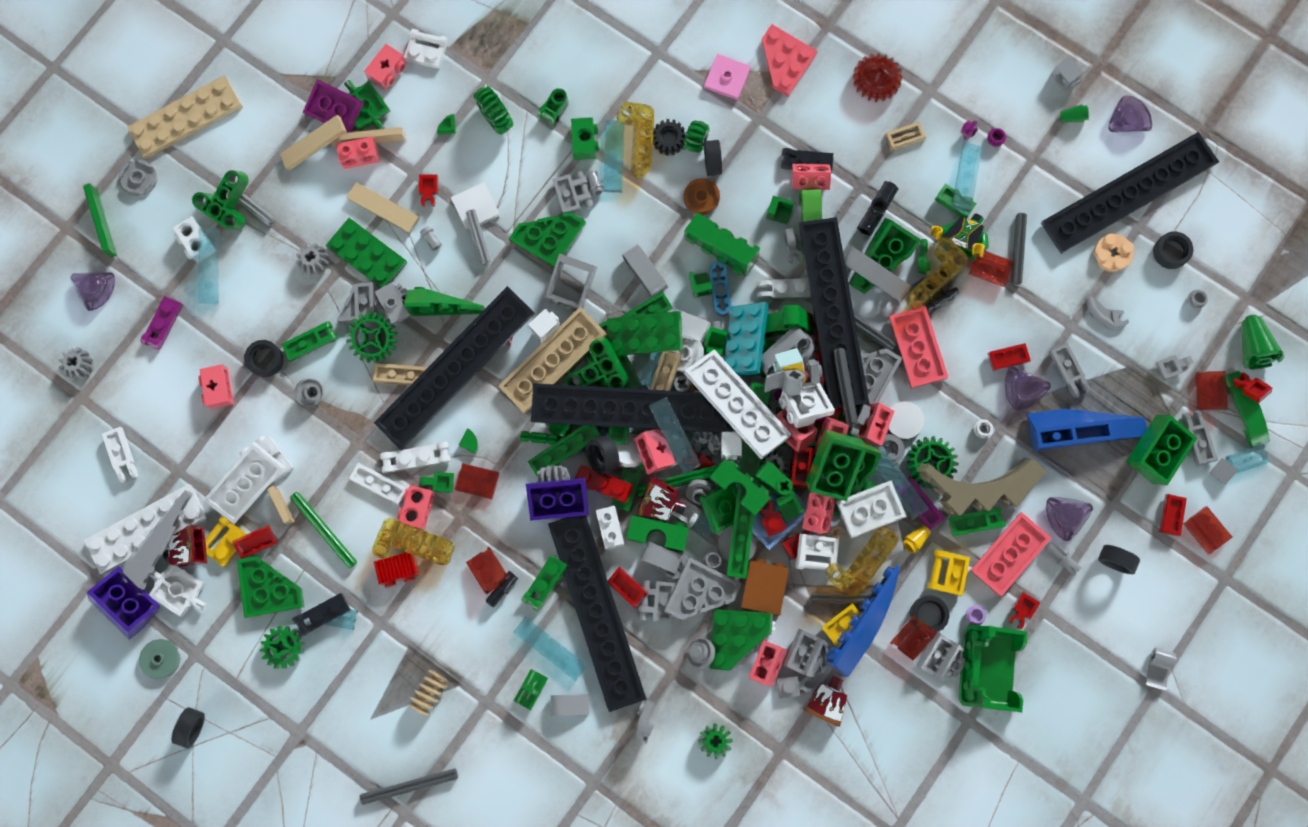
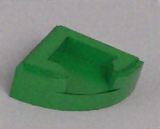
[437,114,456,135]
[459,428,478,454]

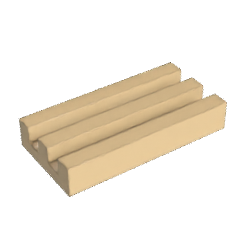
[884,121,926,151]
[267,486,295,525]

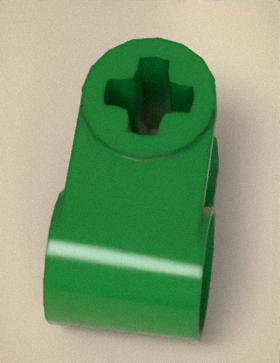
[538,88,569,126]
[753,461,793,495]

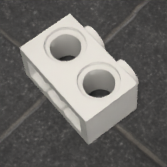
[173,216,217,263]
[528,309,561,344]
[720,432,742,463]
[596,506,625,550]

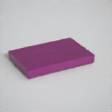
[303,79,364,133]

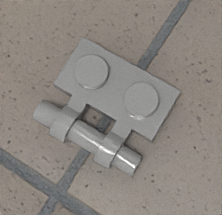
[552,172,593,213]
[638,580,676,623]

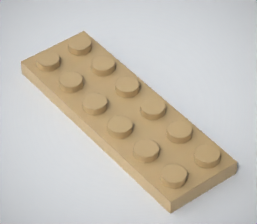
[127,75,243,159]
[499,307,607,414]

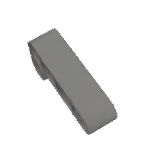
[843,244,912,302]

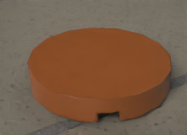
[683,178,720,215]

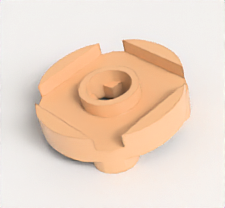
[1094,233,1134,272]

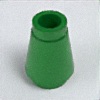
[1060,104,1089,123]

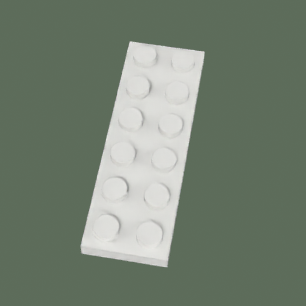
[684,350,791,459]
[84,484,208,575]

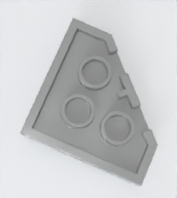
[861,349,902,404]
[663,557,741,620]

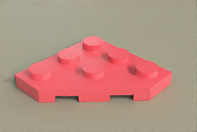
[761,24,818,97]

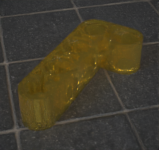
[616,102,654,179]
[906,237,968,310]
[372,518,455,565]
[825,526,898,597]

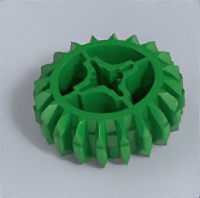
[473,86,513,135]
[346,312,398,363]
[905,436,959,488]

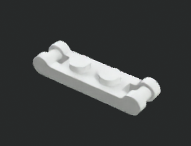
[380,442,451,473]

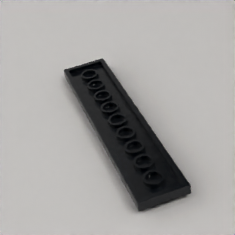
[1041,132,1219,254]
[799,217,869,409]
[374,286,535,450]
[531,383,726,433]
[548,515,647,712]

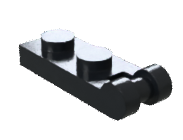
[781,148,834,173]
[292,593,351,637]

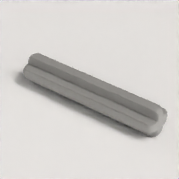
[228,193,275,226]
[466,209,491,264]

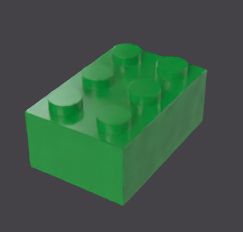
[1126,415,1197,486]
[805,429,867,501]

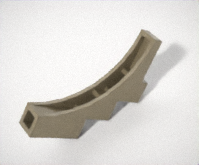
[917,458,1047,516]

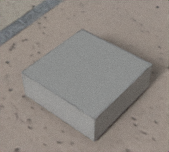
[1209,458,1238,485]

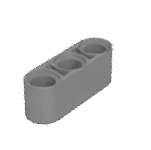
[622,244,668,298]
[761,327,811,376]

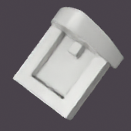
[671,498,703,528]

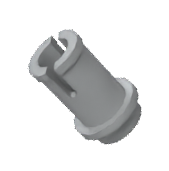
[586,170,604,195]
[420,226,442,251]

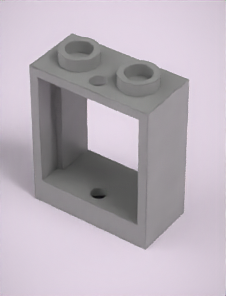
[545,253,598,311]

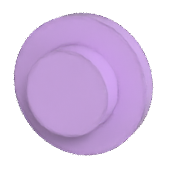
[966,606,986,626]

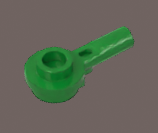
[918,239,931,275]

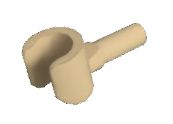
[816,526,845,539]

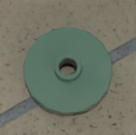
[139,639,181,679]

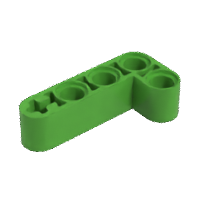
[799,189,822,264]

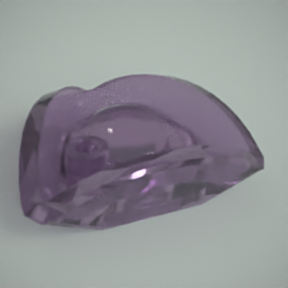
[1108,95,1152,132]
[70,272,115,311]
[1005,366,1051,411]
[1046,497,1093,541]

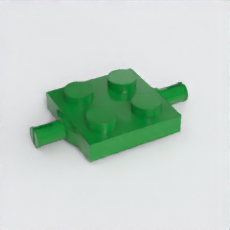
[344,80,391,131]

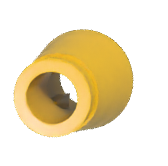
[903,525,931,553]

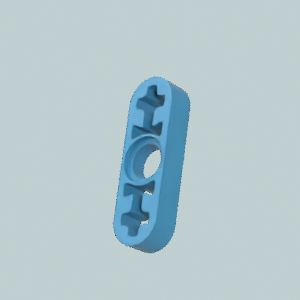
[709,262,731,316]

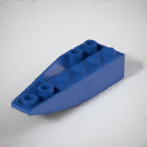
[1026,409,1147,452]
[825,565,900,677]

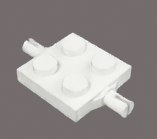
[149,565,206,617]

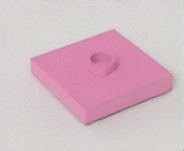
[704,54,751,100]

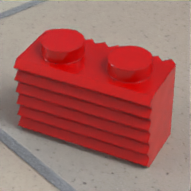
[788,447,814,489]
[373,551,420,588]

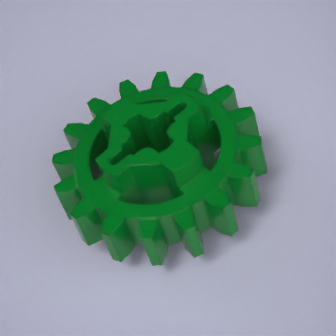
[260,626,305,669]

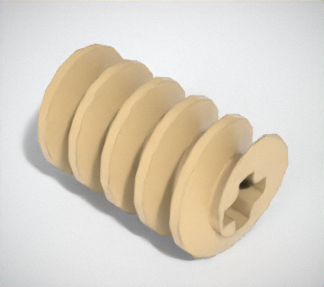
[408,670,449,716]

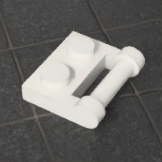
[404,29,448,69]
[795,534,839,573]

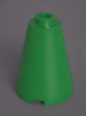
[1242,315,1284,370]

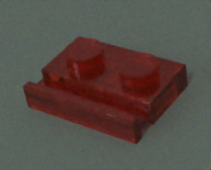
[968,251,1014,287]
[1195,371,1228,411]
[455,463,500,500]
[1183,506,1233,555]
[466,547,510,595]
[890,614,937,661]

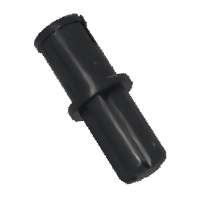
[486,571,519,608]

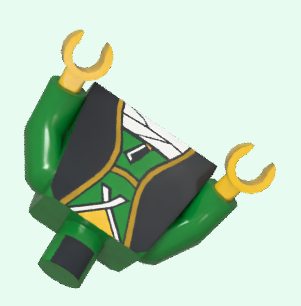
[929,213,989,261]

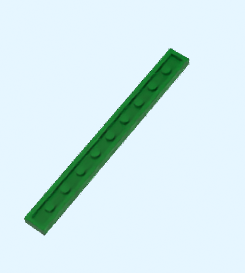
[727,382,770,579]

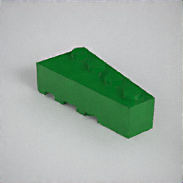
[684,213,760,277]

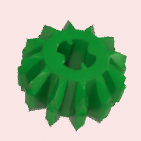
[684,120,710,153]
[698,723,733,759]

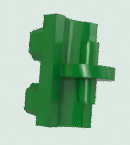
[514,669,548,710]

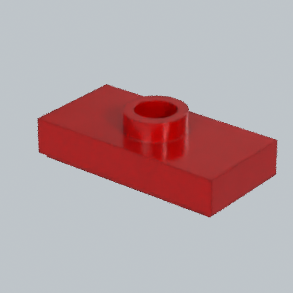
[987,343,1031,371]
[1159,494,1187,537]
[232,525,278,559]
[608,567,648,608]

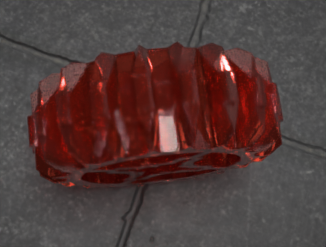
[852,53,903,102]

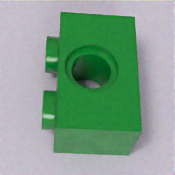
[571,117,599,160]

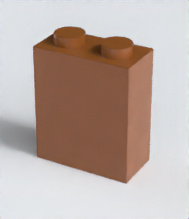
[740,558,789,616]

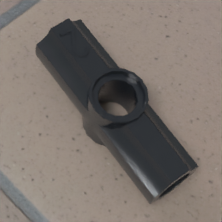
[857,181,899,236]

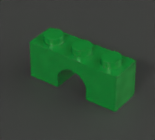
[710,459,771,517]
[626,513,689,553]

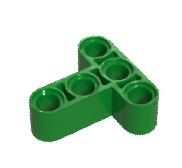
[192,170,249,230]
[765,305,814,337]
[565,337,628,388]

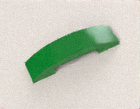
[1220,371,1270,448]

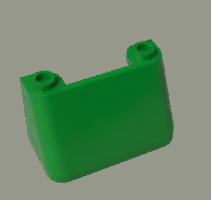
[959,625,1027,713]

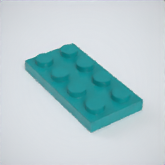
[724,302,769,376]

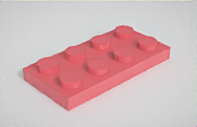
[888,306,949,389]
[970,512,1051,597]

